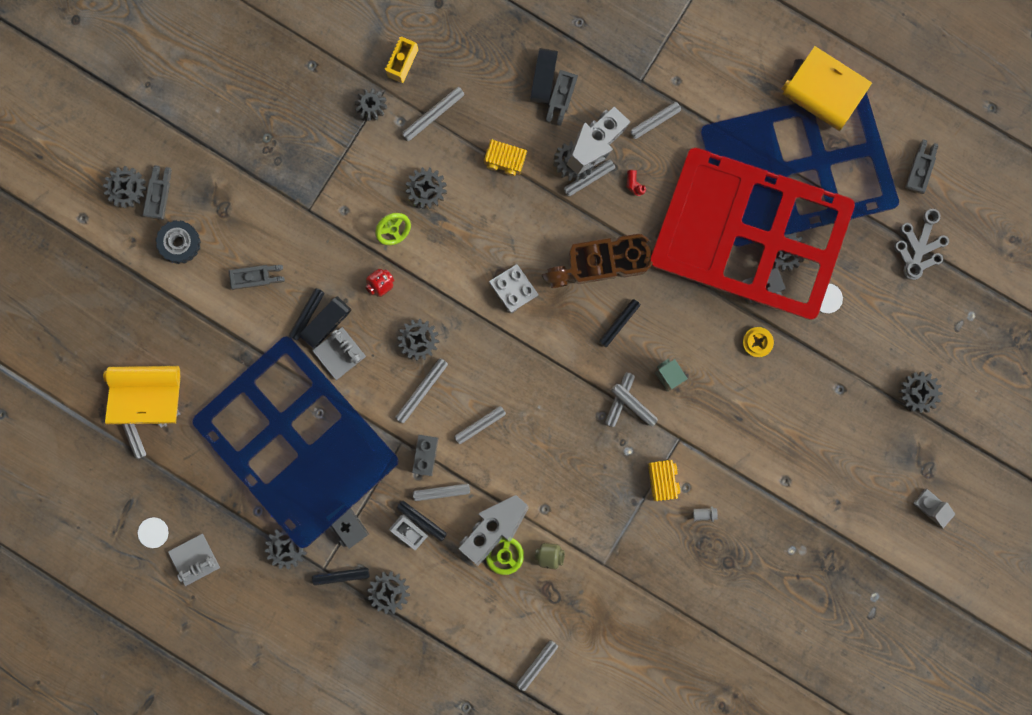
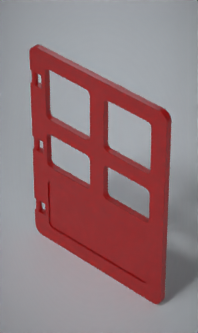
[651,148,855,320]

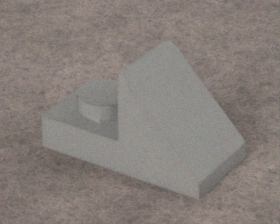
[913,489,955,529]
[389,515,428,550]

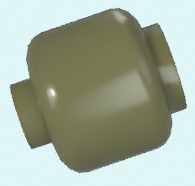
[535,543,565,570]

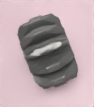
[355,88,387,121]

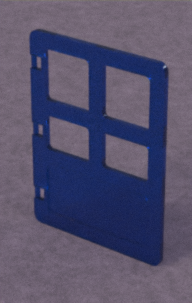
[701,92,899,247]
[193,336,399,548]

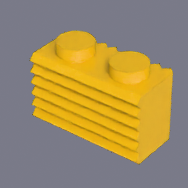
[385,36,418,83]
[484,139,527,176]
[648,460,680,501]

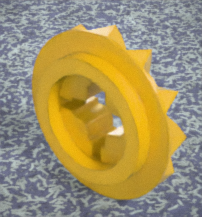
[743,327,774,358]

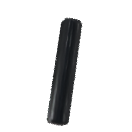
[289,288,324,341]
[599,299,641,347]
[397,501,447,541]
[312,568,370,586]

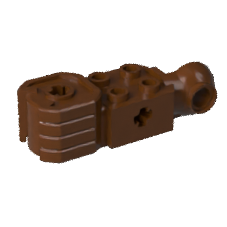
[542,234,653,288]

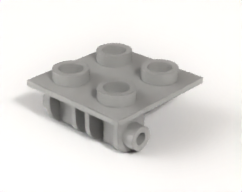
[489,264,539,314]
[313,327,366,380]
[168,533,220,586]

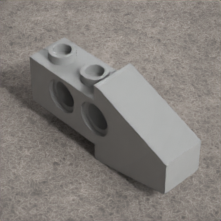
[567,107,630,174]
[459,495,529,566]

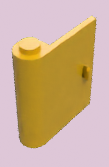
[782,46,872,131]
[103,366,180,424]

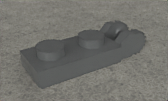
[546,70,578,126]
[905,139,938,194]
[143,165,172,220]
[229,265,285,290]

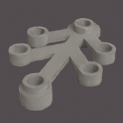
[894,209,949,280]

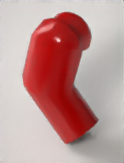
[627,170,646,196]

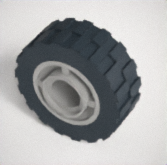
[156,220,201,264]

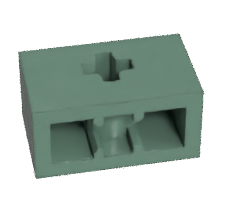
[655,359,688,391]

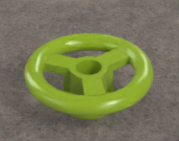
[375,213,411,245]
[486,537,524,575]

